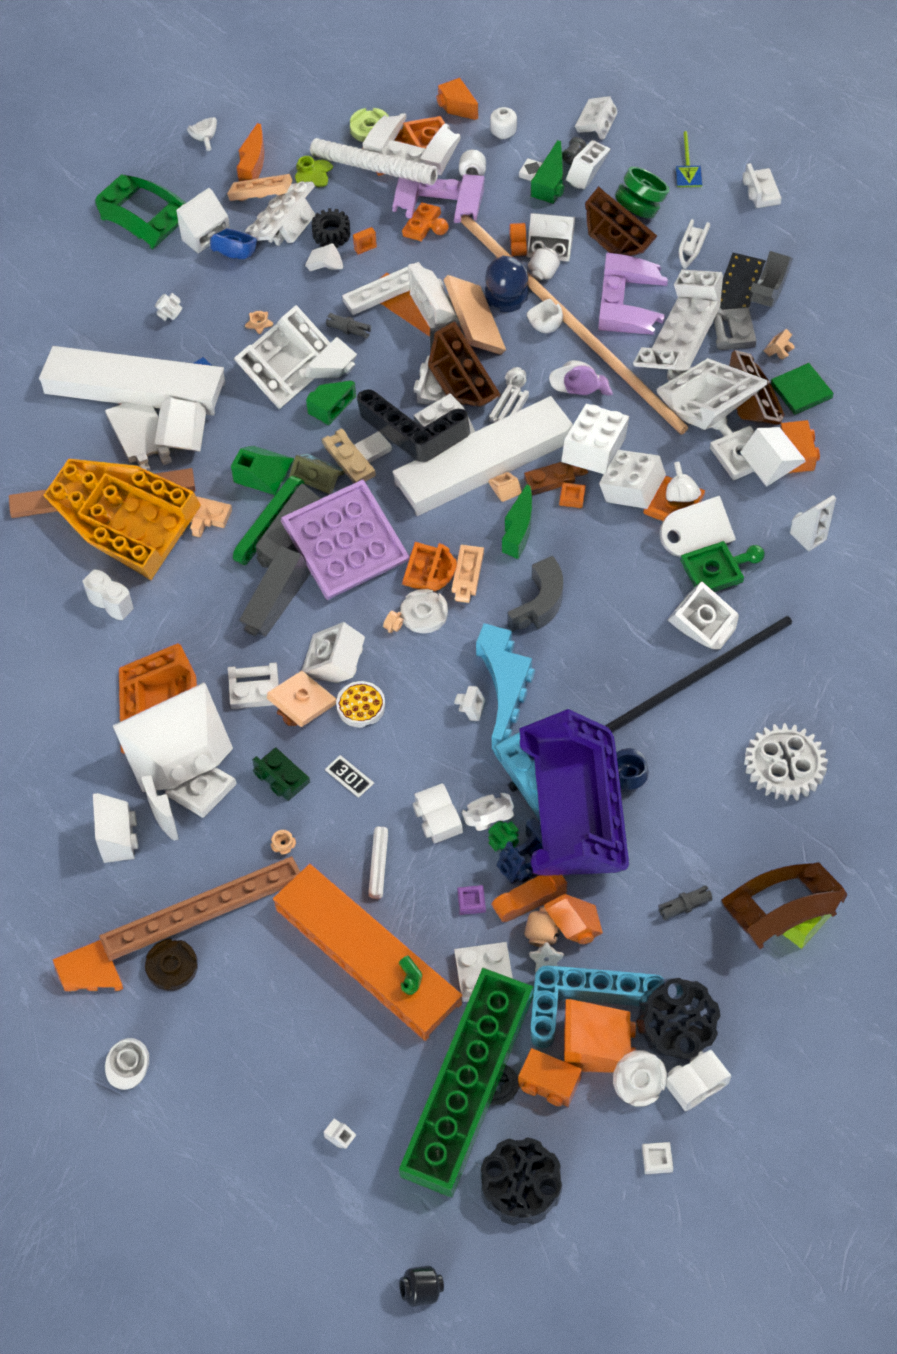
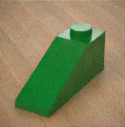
[531,140,565,204]

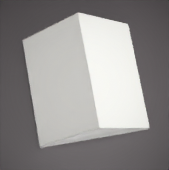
[741,427,806,487]

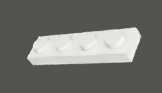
[342,262,422,315]

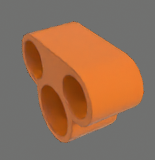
[509,223,527,256]

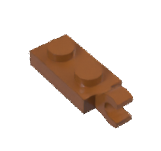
[524,462,588,496]

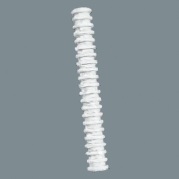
[310,138,438,185]

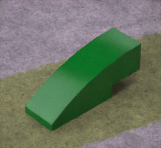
[502,484,532,559]

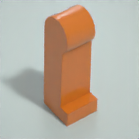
[491,875,567,922]

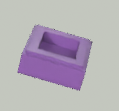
[457,885,486,915]

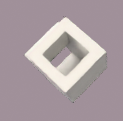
[324,1119,356,1149]

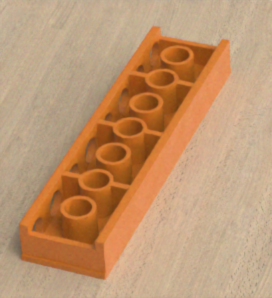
[273,864,463,1041]

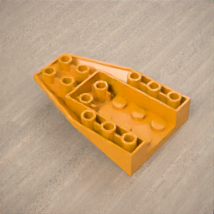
[43,459,201,580]

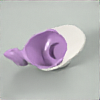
[549,360,613,396]

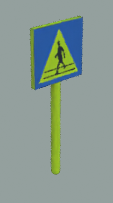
[676,131,702,187]

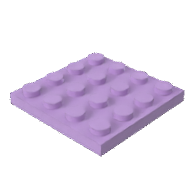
[281,480,410,600]

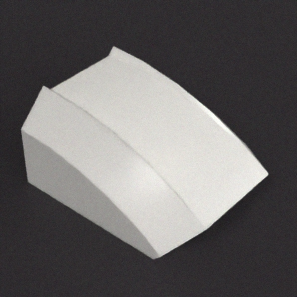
[154,397,207,452]
[668,582,739,649]

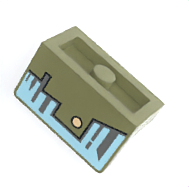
[289,454,345,494]

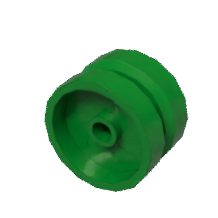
[614,166,670,218]

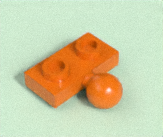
[402,202,449,242]

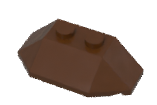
[585,186,657,257]
[428,321,501,407]
[729,350,785,425]

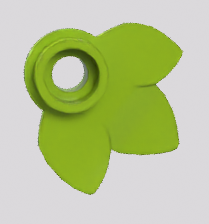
[295,156,333,187]

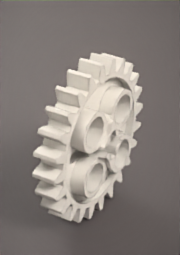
[744,723,828,801]

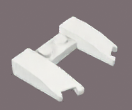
[362,113,461,175]

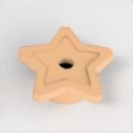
[245,311,273,334]

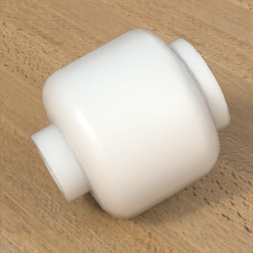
[490,107,517,139]
[459,149,486,177]
[528,247,560,281]

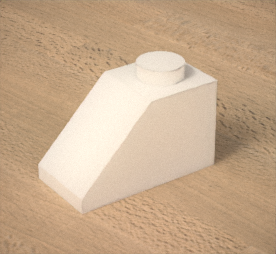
[305,337,357,378]

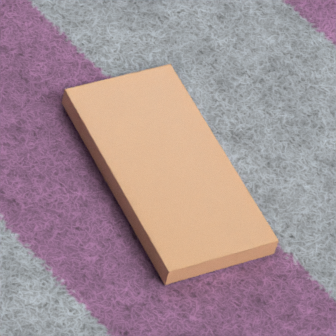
[444,275,506,355]

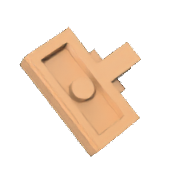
[190,496,232,538]

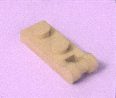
[321,428,376,483]

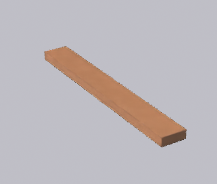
[9,468,196,518]
[99,856,300,961]

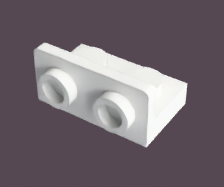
[575,96,617,139]
[743,163,781,208]
[414,356,446,405]

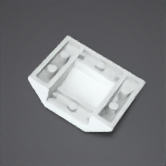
[234,305,330,409]
[657,358,767,430]
[113,683,233,792]

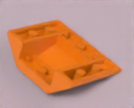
[119,643,197,754]

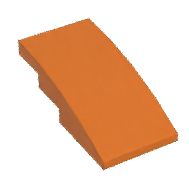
[362,116,445,176]

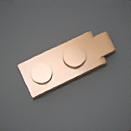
[452,545,484,603]

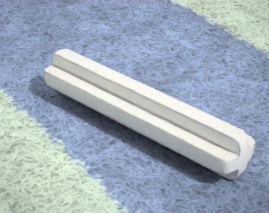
[368,826,388,899]

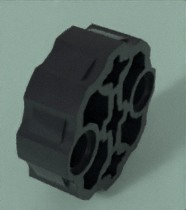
[636,978,721,1059]
[480,1137,562,1226]

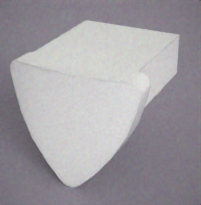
[305,244,343,271]

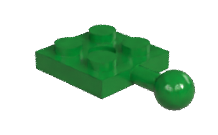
[680,541,765,592]

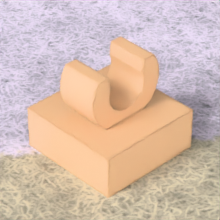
[763,329,795,360]

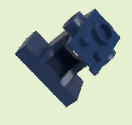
[496,818,543,884]

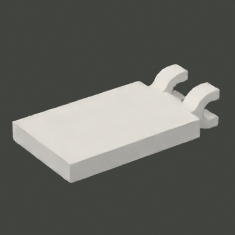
[105,402,172,471]

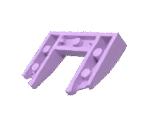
[393,174,485,223]
[598,253,668,335]

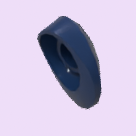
[616,748,649,790]

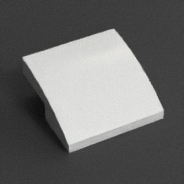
[141,775,179,841]

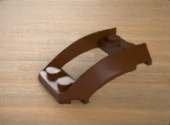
[720,862,848,949]

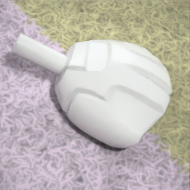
[187,117,217,151]
[666,461,701,502]

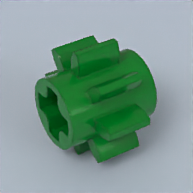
[488,821,519,852]

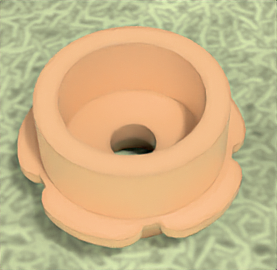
[383,611,404,633]
[271,830,296,854]

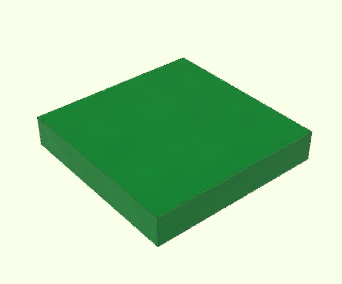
[771,363,834,415]

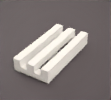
[489,384,529,423]

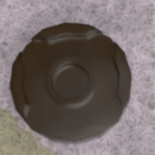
[145,939,198,991]

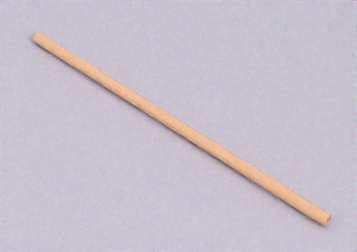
[461,214,688,435]

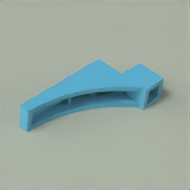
[476,623,535,750]

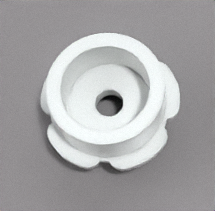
[505,367,526,389]

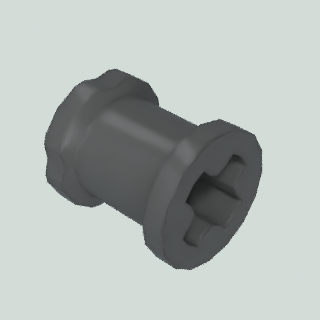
[562,137,587,165]

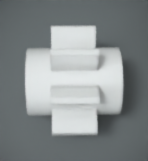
[155,293,182,321]

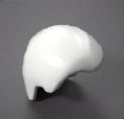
[527,299,563,334]

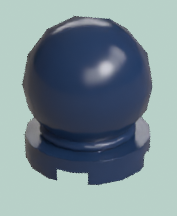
[485,255,528,312]

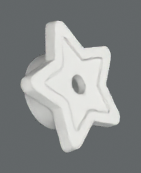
[529,942,564,972]

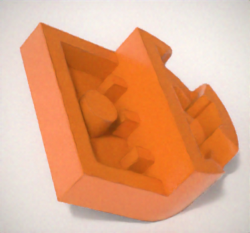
[402,542,457,591]

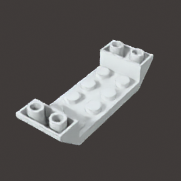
[633,270,723,370]

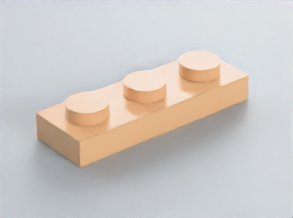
[227,174,292,201]

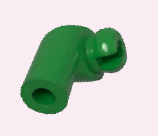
[398,956,423,995]

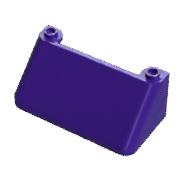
[519,709,629,876]

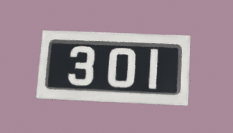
[325,755,374,798]

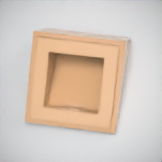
[488,472,521,502]

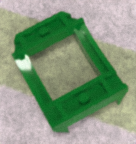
[95,174,186,250]

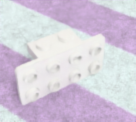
[245,181,315,243]

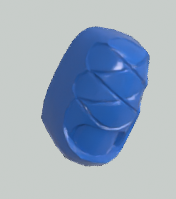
[210,228,257,259]

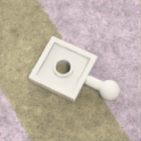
[710,417,755,481]

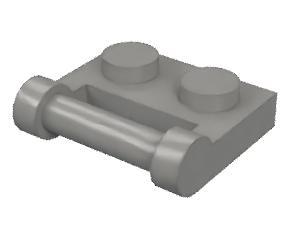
[713,308,756,350]

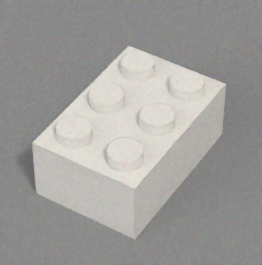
[561,404,629,474]

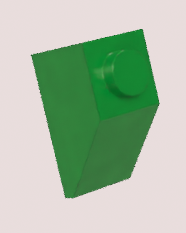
[306,380,356,426]

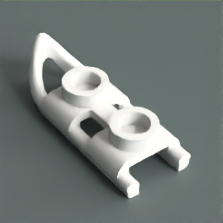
[679,219,710,269]

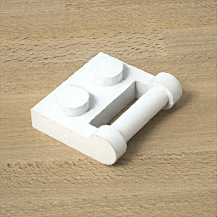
[228,662,279,709]

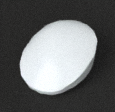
[105,1038,149,1090]

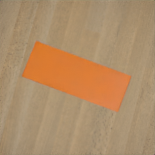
[379,273,430,337]

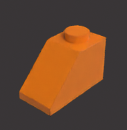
[436,78,478,120]
[544,894,603,944]

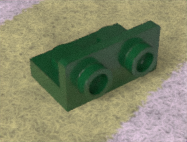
[252,747,310,801]

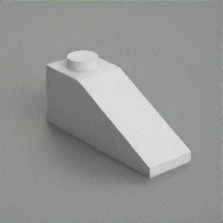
[566,140,611,189]
[790,495,836,551]

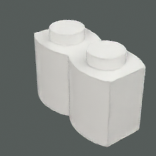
[83,569,134,620]
[412,783,463,844]
[666,1050,731,1112]

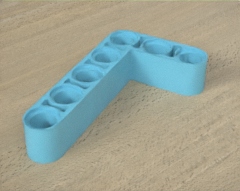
[531,965,664,1049]

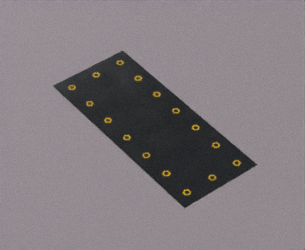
[720,252,766,310]

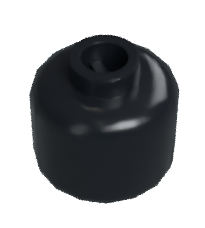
[399,1265,444,1307]

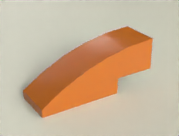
[237,123,264,182]

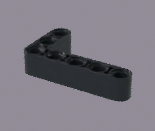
[357,389,470,462]

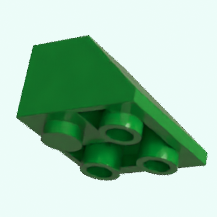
[231,445,294,495]

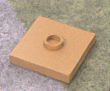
[267,671,337,727]

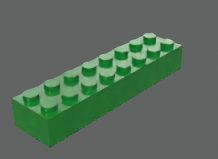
[399,967,533,1198]

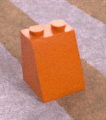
[564,999,636,1073]

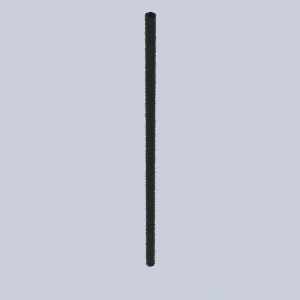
[508,616,792,792]

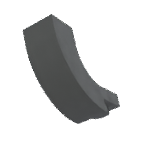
[750,251,793,307]
[507,556,563,632]

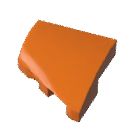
[52,940,123,991]

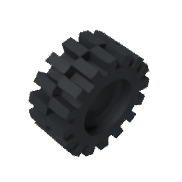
[311,208,351,248]

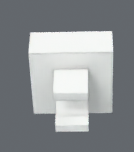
[454,686,486,721]

